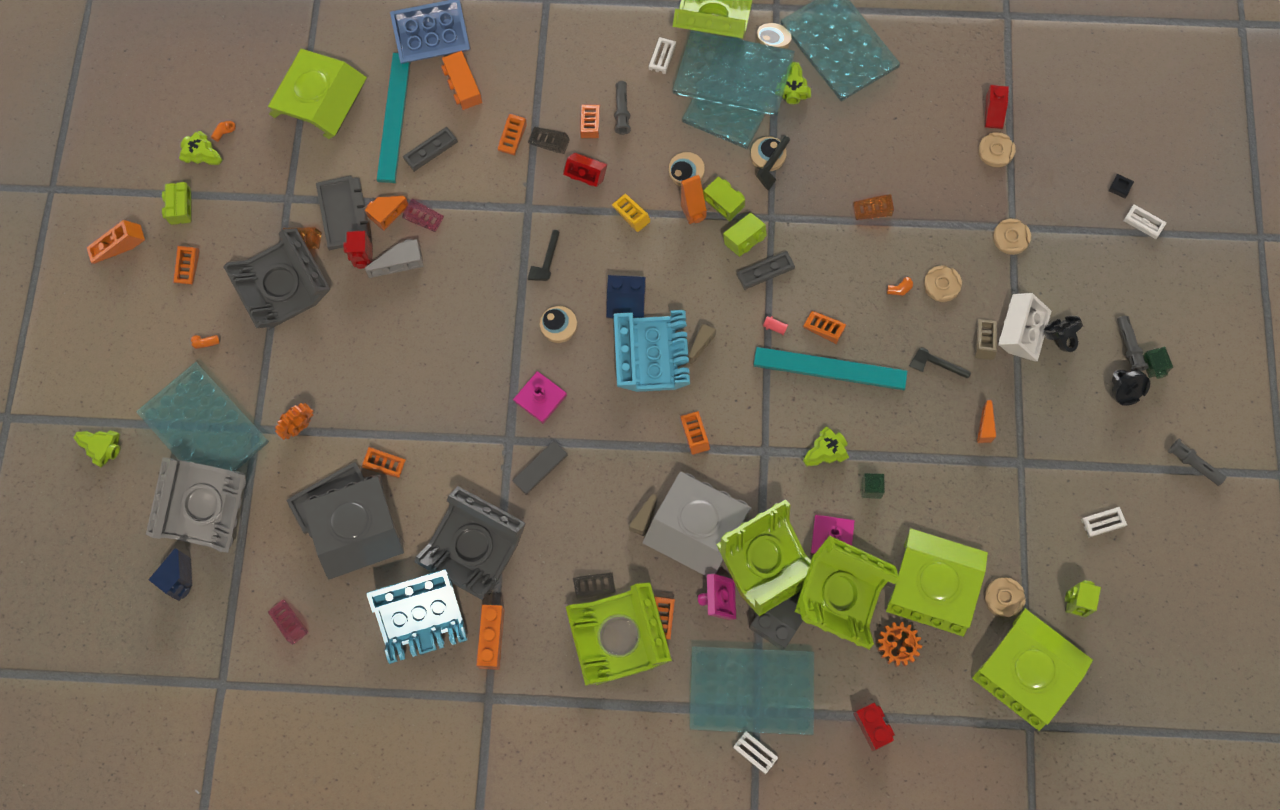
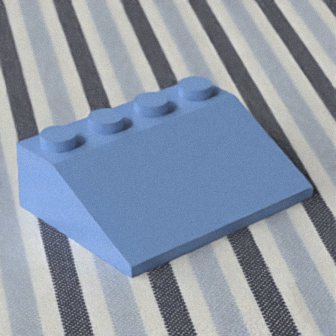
[390,0,470,64]

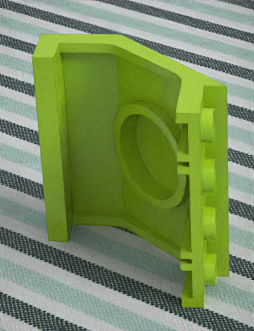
[672,0,752,38]
[268,49,367,139]
[716,500,811,616]
[886,528,988,637]
[795,535,899,650]
[972,608,1093,731]

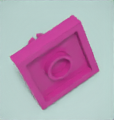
[513,371,567,424]
[810,515,855,555]
[698,574,736,620]

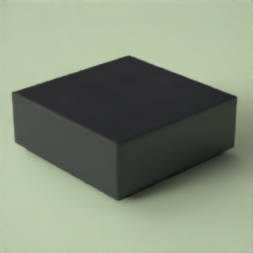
[1109,174,1134,198]

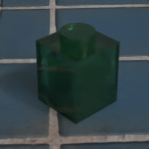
[1143,347,1173,379]
[862,473,885,499]

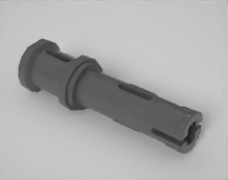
[614,81,631,135]
[1117,316,1149,372]
[1168,438,1227,486]

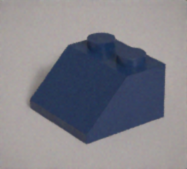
[606,275,646,319]
[148,548,192,601]

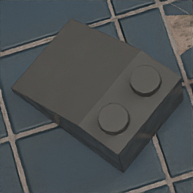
[750,591,803,651]

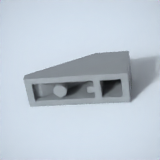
[365,239,424,278]

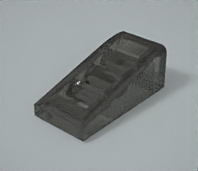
[528,127,570,154]
[573,572,616,599]

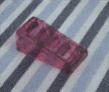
[402,199,444,232]
[268,599,308,645]

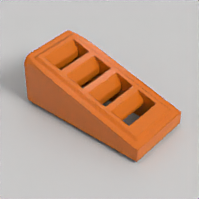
[580,105,600,138]
[498,114,527,155]
[173,246,199,285]
[803,311,846,344]
[977,400,996,443]
[680,411,710,455]
[362,447,406,478]
[655,596,675,639]

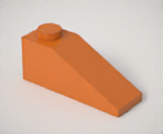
[681,175,707,224]
[86,220,145,264]

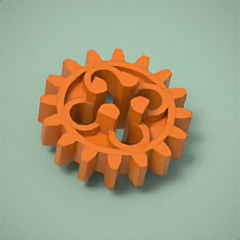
[877,622,922,667]

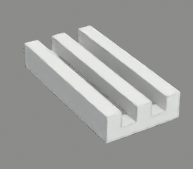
[649,37,676,74]
[1123,204,1166,239]
[1081,507,1127,538]
[733,731,778,774]

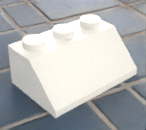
[998,293,1052,361]

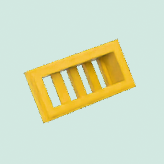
[612,193,650,232]

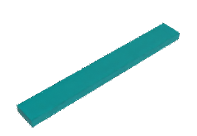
[377,53,411,183]
[753,347,908,390]

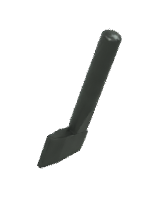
[757,136,790,191]
[528,230,560,281]
[909,348,971,378]

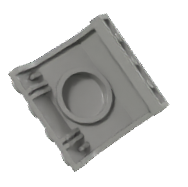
[146,457,246,553]
[643,471,751,577]

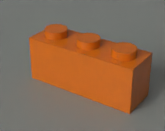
[441,51,482,110]
[476,605,505,670]

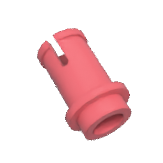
[763,316,788,336]

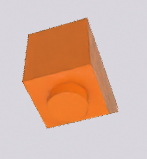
[365,196,409,231]

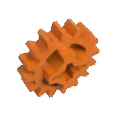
[275,403,314,440]

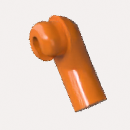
[211,121,236,142]
[887,277,913,296]
[191,335,219,349]

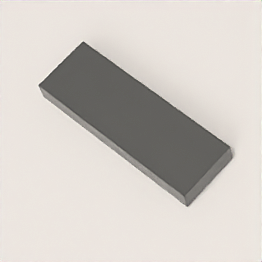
[403,127,458,172]
[736,251,795,290]
[512,441,568,495]

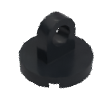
[1044,316,1083,352]
[1112,370,1151,406]

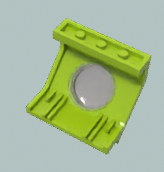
[565,583,672,686]

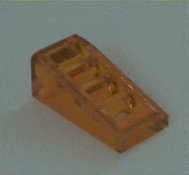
[853,194,894,220]
[281,227,322,249]

